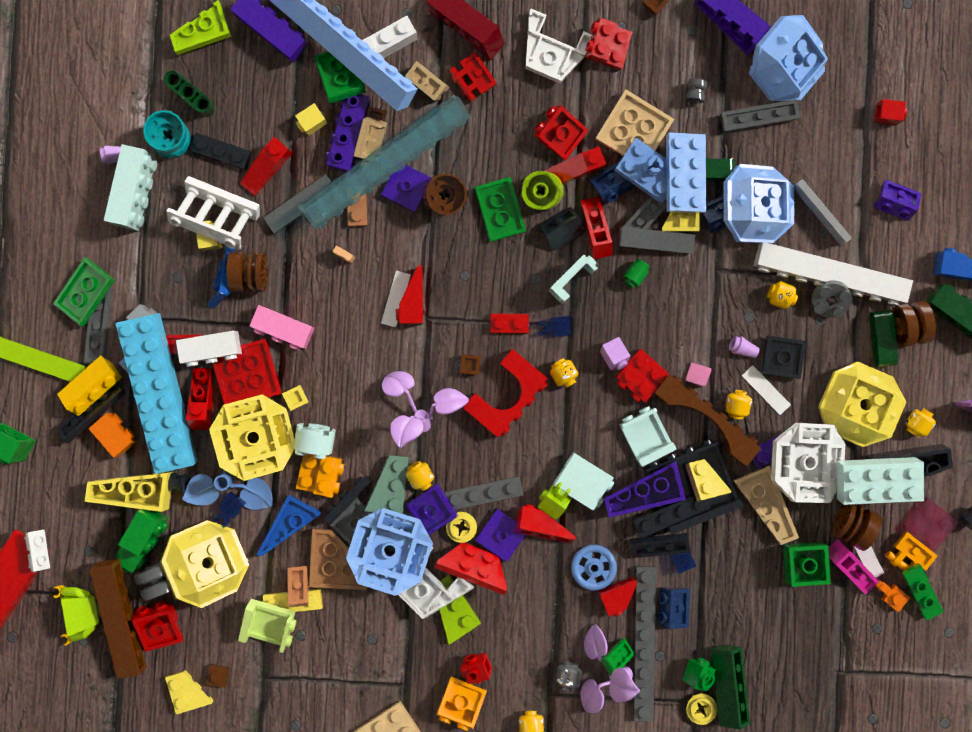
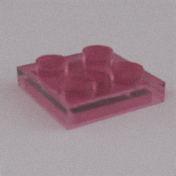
[902,497,959,552]

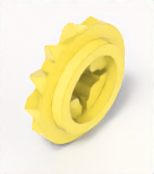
[446,512,477,543]
[686,693,717,725]

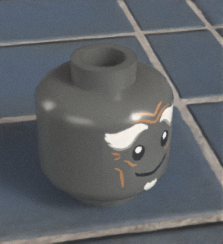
[555,661,582,692]

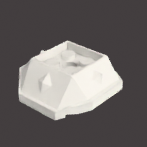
[771,423,845,503]

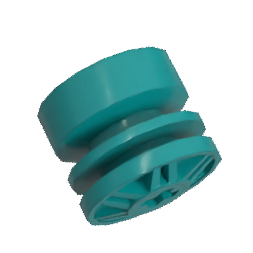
[143,110,191,158]

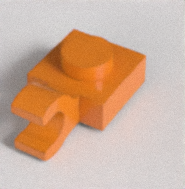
[875,580,910,612]

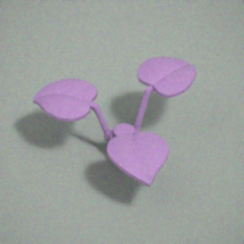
[382,371,469,448]
[581,624,640,713]

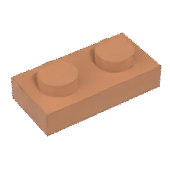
[347,187,368,227]
[288,566,309,607]

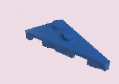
[207,245,234,309]
[257,494,322,556]

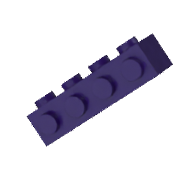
[230,0,307,63]
[325,94,371,174]

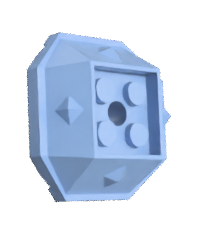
[749,15,828,101]
[724,164,795,244]
[346,508,433,596]

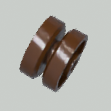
[892,301,936,347]

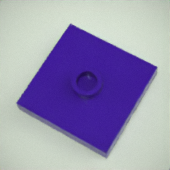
[381,161,431,213]
[406,484,459,535]
[475,508,526,562]

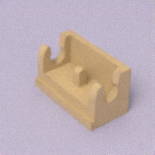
[405,61,450,101]
[354,116,387,161]

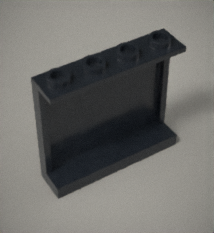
[644,439,744,534]

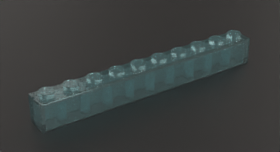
[298,95,471,230]

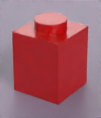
[874,99,907,125]

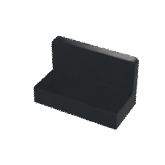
[538,207,585,251]

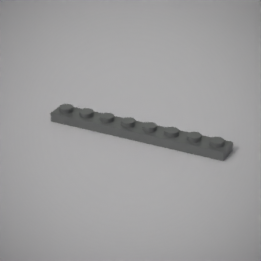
[633,566,656,722]

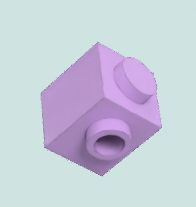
[600,337,630,371]

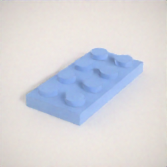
[666,133,706,213]

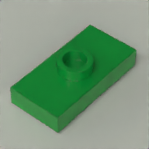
[601,638,635,676]

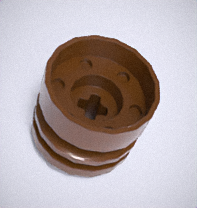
[423,174,467,215]
[227,251,269,292]
[830,504,882,551]

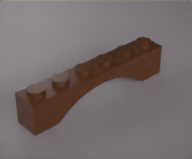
[653,375,761,466]

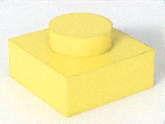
[282,385,309,411]

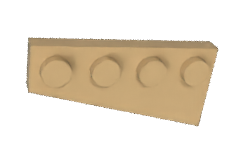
[733,466,799,545]

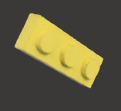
[263,589,323,612]

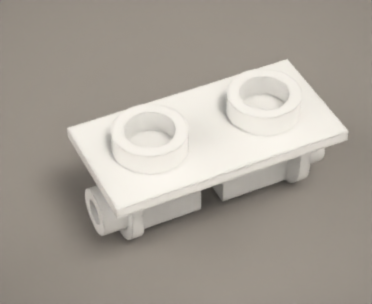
[24,530,50,572]

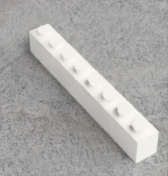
[753,242,913,306]

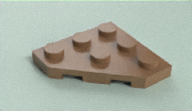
[309,528,368,590]

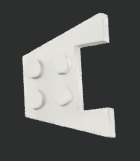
[525,9,591,83]
[398,547,474,619]

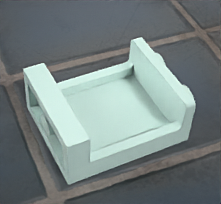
[549,255,598,304]
[619,406,676,467]
[553,452,614,510]

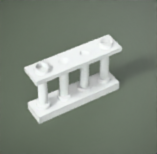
[167,176,260,250]

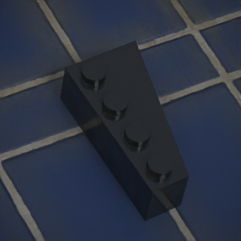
[865,444,953,477]

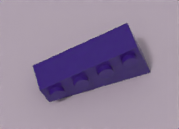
[694,0,771,56]
[604,461,686,518]

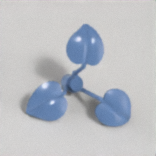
[182,438,273,510]

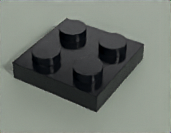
[761,335,806,379]

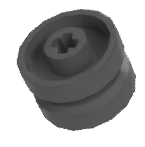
[133,562,172,601]

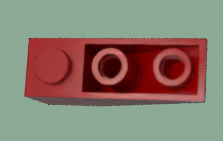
[186,368,213,430]

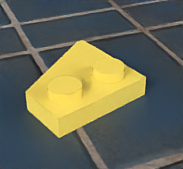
[662,212,699,232]
[685,459,731,502]
[165,670,213,715]

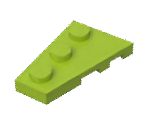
[170,0,231,55]
[440,574,481,645]

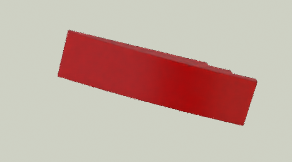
[0,529,49,630]

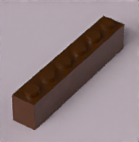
[89,559,147,679]

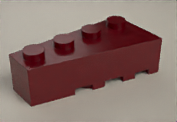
[427,0,505,61]

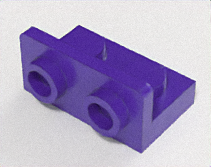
[874,180,921,221]

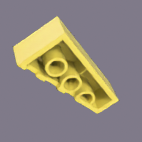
[85,471,174,512]

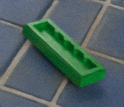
[901,563,944,621]

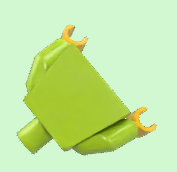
[53,585,99,646]

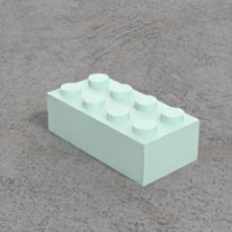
[104,144,157,231]
[836,457,924,505]

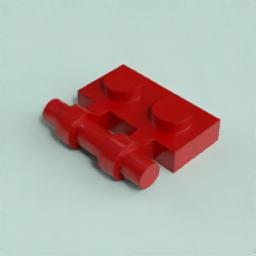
[449,51,497,103]

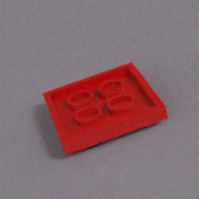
[213,338,282,405]

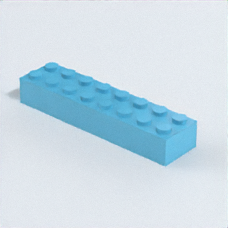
[115,313,198,474]

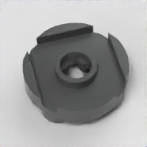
[811,280,852,318]

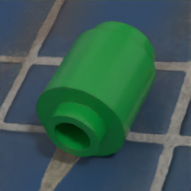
[623,259,650,288]

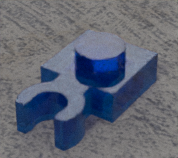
[537,316,571,337]
[214,492,246,528]
[671,553,697,574]

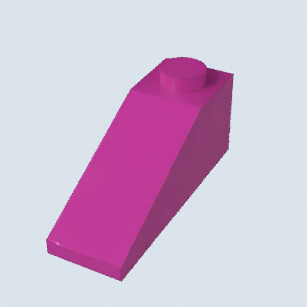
[828,539,879,595]

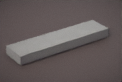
[794,180,852,245]

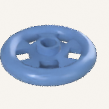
[571,545,617,591]

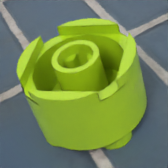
[522,171,564,210]

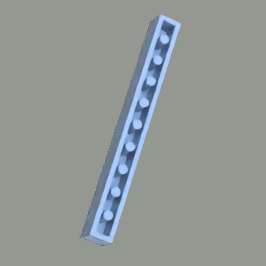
[270,0,417,111]

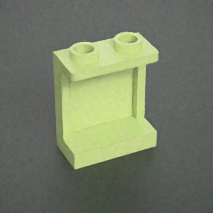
[238,599,297,653]

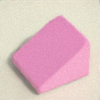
[685,362,711,387]

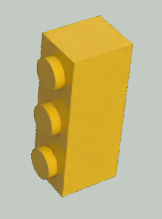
[57,355,122,416]

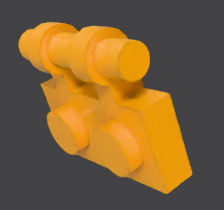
[885,531,937,571]

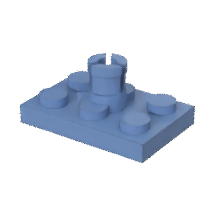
[614,138,667,203]

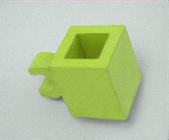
[538,482,571,520]

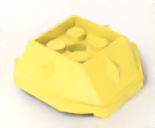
[818,362,906,447]
[209,395,295,481]
[160,520,249,608]

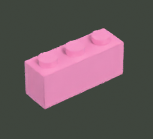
[250,305,315,351]

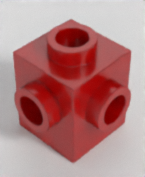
[460,652,492,684]

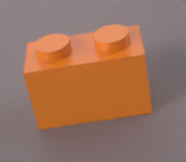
[88,413,137,458]

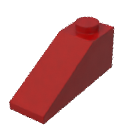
[240,137,292,196]
[544,146,606,184]
[581,197,612,259]
[396,265,424,324]
[514,505,576,544]

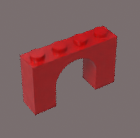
[463,349,548,437]

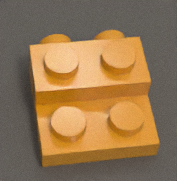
[296,454,344,498]
[436,676,487,731]

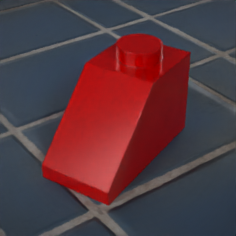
[598,577,637,617]

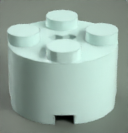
[294,423,336,459]

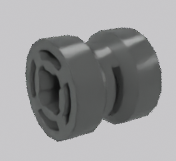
[685,79,707,103]

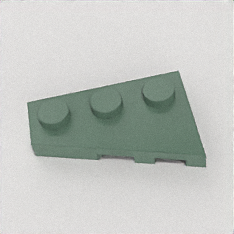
[363,455,409,514]

